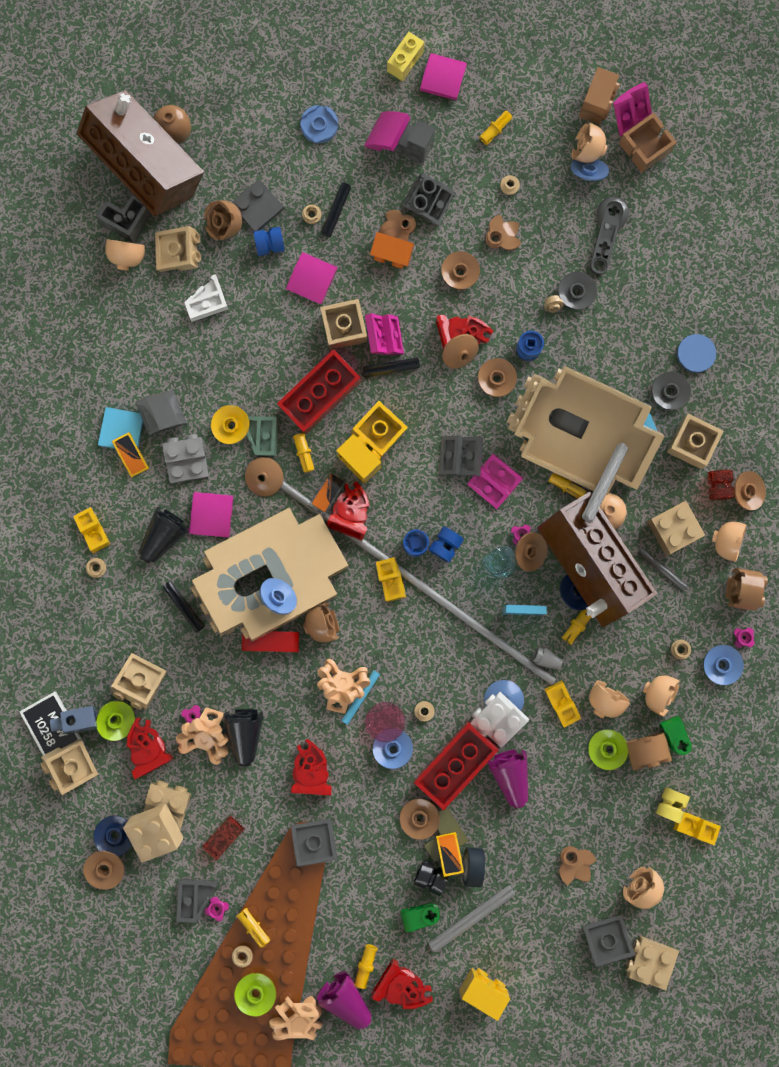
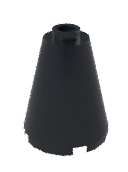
[139,507,190,563]
[223,709,263,767]

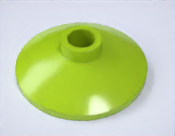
[96,701,135,741]
[589,729,628,770]
[234,973,276,1016]

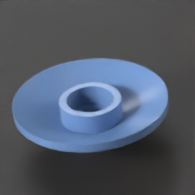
[571,159,609,181]
[260,578,297,615]
[703,645,744,685]
[484,680,524,711]
[373,729,413,769]

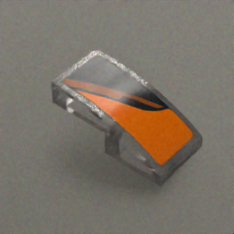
[308,471,347,517]

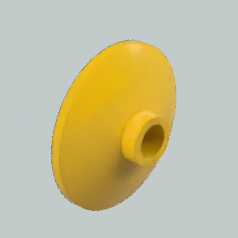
[211,405,249,444]

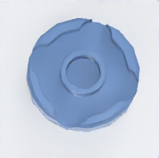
[300,105,338,143]
[677,334,716,373]

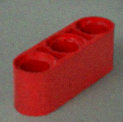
[241,631,300,652]

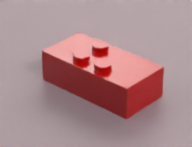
[277,349,362,434]
[414,721,499,811]

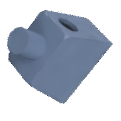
[50,706,98,734]

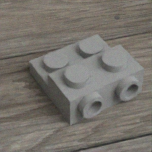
[162,434,209,484]

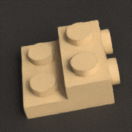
[155,226,201,272]
[111,653,167,710]
[40,739,98,795]
[144,780,191,831]
[625,936,679,990]

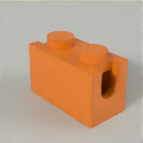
[370,232,415,269]

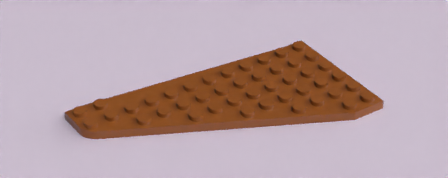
[168,821,325,1067]

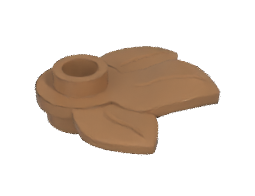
[379,210,416,241]
[485,215,521,250]
[559,846,596,885]

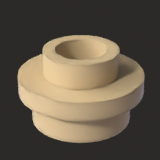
[500,175,520,195]
[302,205,321,224]
[544,295,564,313]
[86,558,106,578]
[671,640,691,660]
[414,701,434,721]
[232,946,253,967]

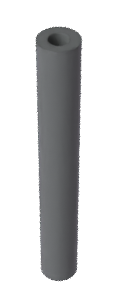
[637,547,688,591]

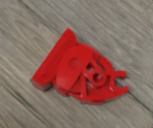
[436,315,493,350]
[326,481,369,541]
[127,718,174,779]
[291,739,332,796]
[371,958,433,1009]

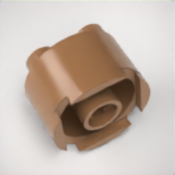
[725,568,768,611]
[626,733,672,770]

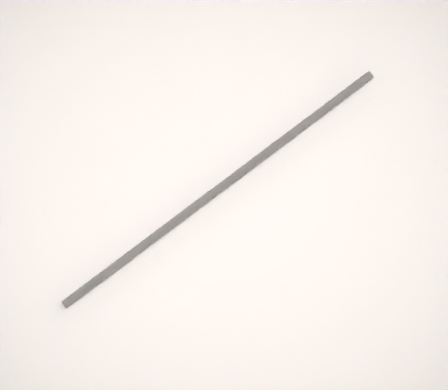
[250,459,556,685]

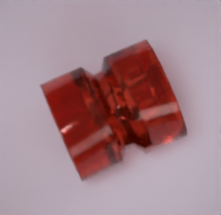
[707,470,735,500]

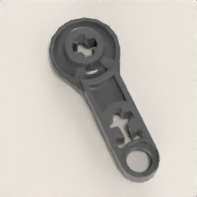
[590,196,629,276]

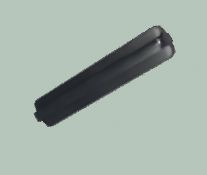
[322,182,351,237]
[363,357,420,378]
[163,581,205,632]

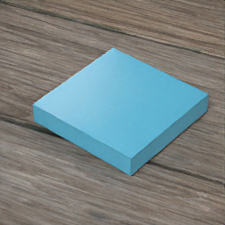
[98,407,143,449]
[502,605,547,616]

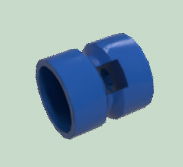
[253,227,285,256]
[516,330,544,361]
[428,526,464,563]
[403,529,429,557]

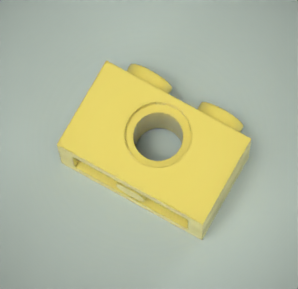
[387,32,425,81]

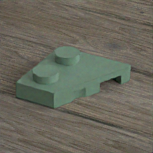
[247,416,278,457]

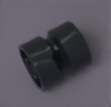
[413,860,449,896]

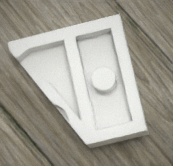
[185,274,228,322]

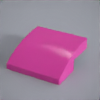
[420,53,467,100]
[613,82,652,137]
[364,111,410,151]
[286,252,338,304]
[365,313,404,355]
[467,453,523,509]
[190,492,233,537]

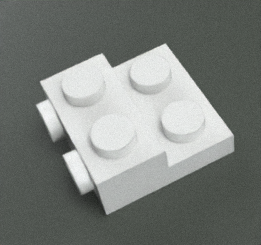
[471,692,529,748]

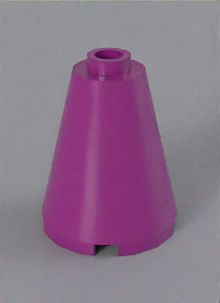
[487,749,528,809]
[316,971,372,1030]

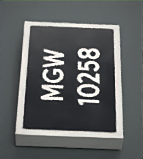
[20,692,85,756]

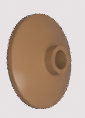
[441,251,480,290]
[442,334,478,368]
[478,358,517,397]
[245,457,283,497]
[734,471,766,510]
[515,532,548,572]
[400,798,440,840]
[83,851,124,889]

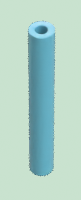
[341,670,380,725]

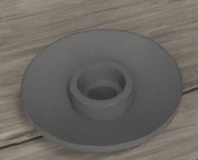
[558,272,597,310]
[652,371,691,410]

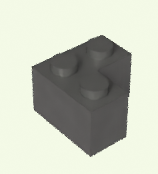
[394,120,436,163]
[96,194,152,243]

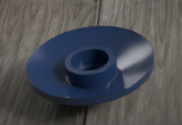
[560,574,588,611]
[94,815,132,856]

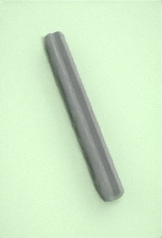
[582,443,628,523]
[429,886,515,952]

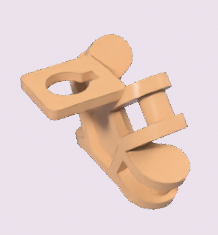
[317,659,370,714]
[176,708,229,765]
[269,996,323,1040]

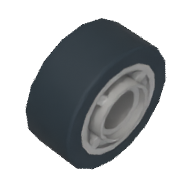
[462,847,486,888]

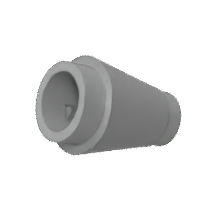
[532,646,563,670]

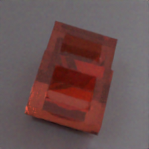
[202,815,245,861]

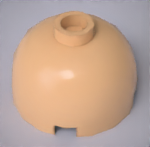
[571,122,607,163]
[105,239,145,271]
[600,493,627,530]
[712,521,747,562]
[643,676,680,717]
[589,680,630,718]
[623,867,664,909]

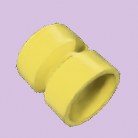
[655,787,690,823]

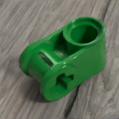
[659,715,692,755]
[400,903,440,932]

